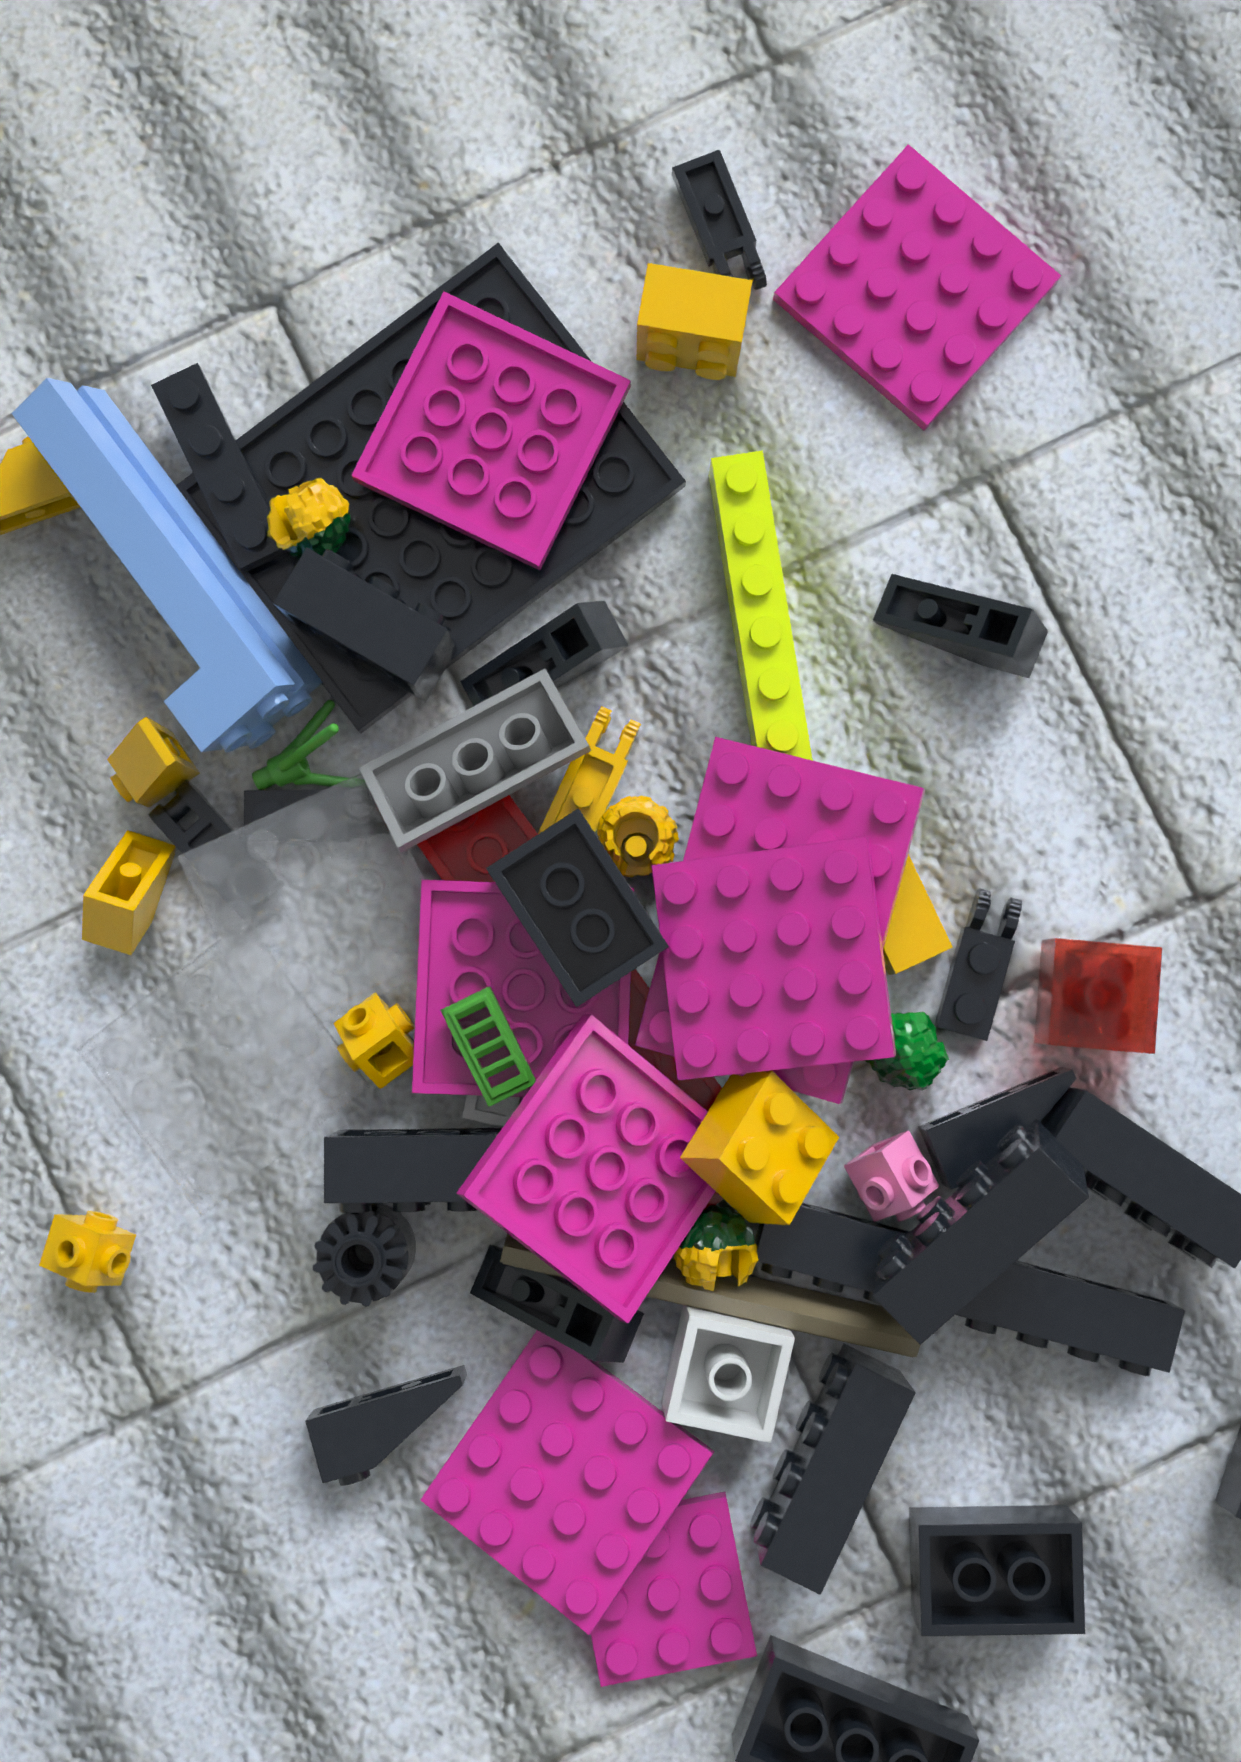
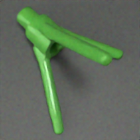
[252,700,370,791]

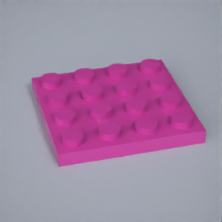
[773,144,1061,431]
[351,291,631,570]
[651,836,896,1080]
[412,880,634,1097]
[456,1014,715,1323]
[420,1330,715,1635]

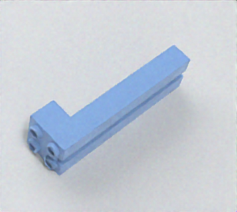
[11,378,322,753]

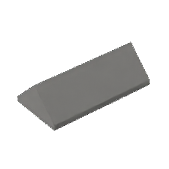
[359,669,591,852]

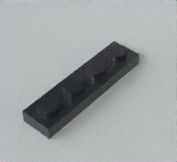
[151,363,288,573]

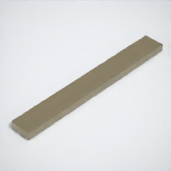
[500,1233,920,1358]

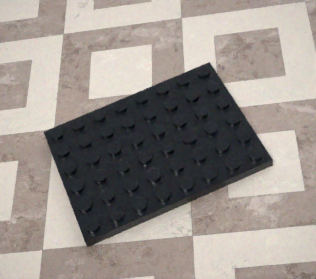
[176,242,686,734]

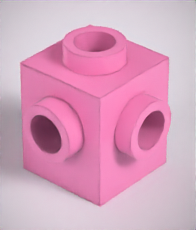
[844,1130,939,1222]

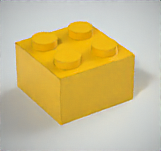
[636,263,753,380]
[680,1070,839,1225]

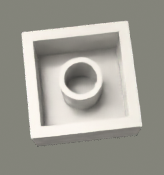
[661,1305,795,1443]

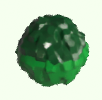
[865,1012,949,1091]

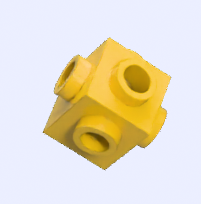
[333,992,415,1089]
[39,1211,136,1293]

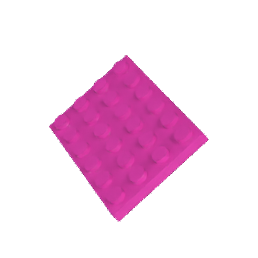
[635,737,925,1104]

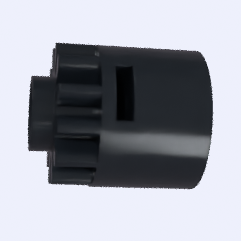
[313,1203,416,1307]

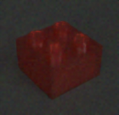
[1034,938,1162,1054]

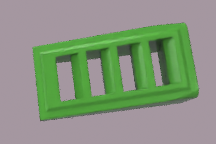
[440,986,536,1107]

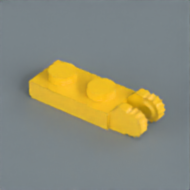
[538,706,641,834]

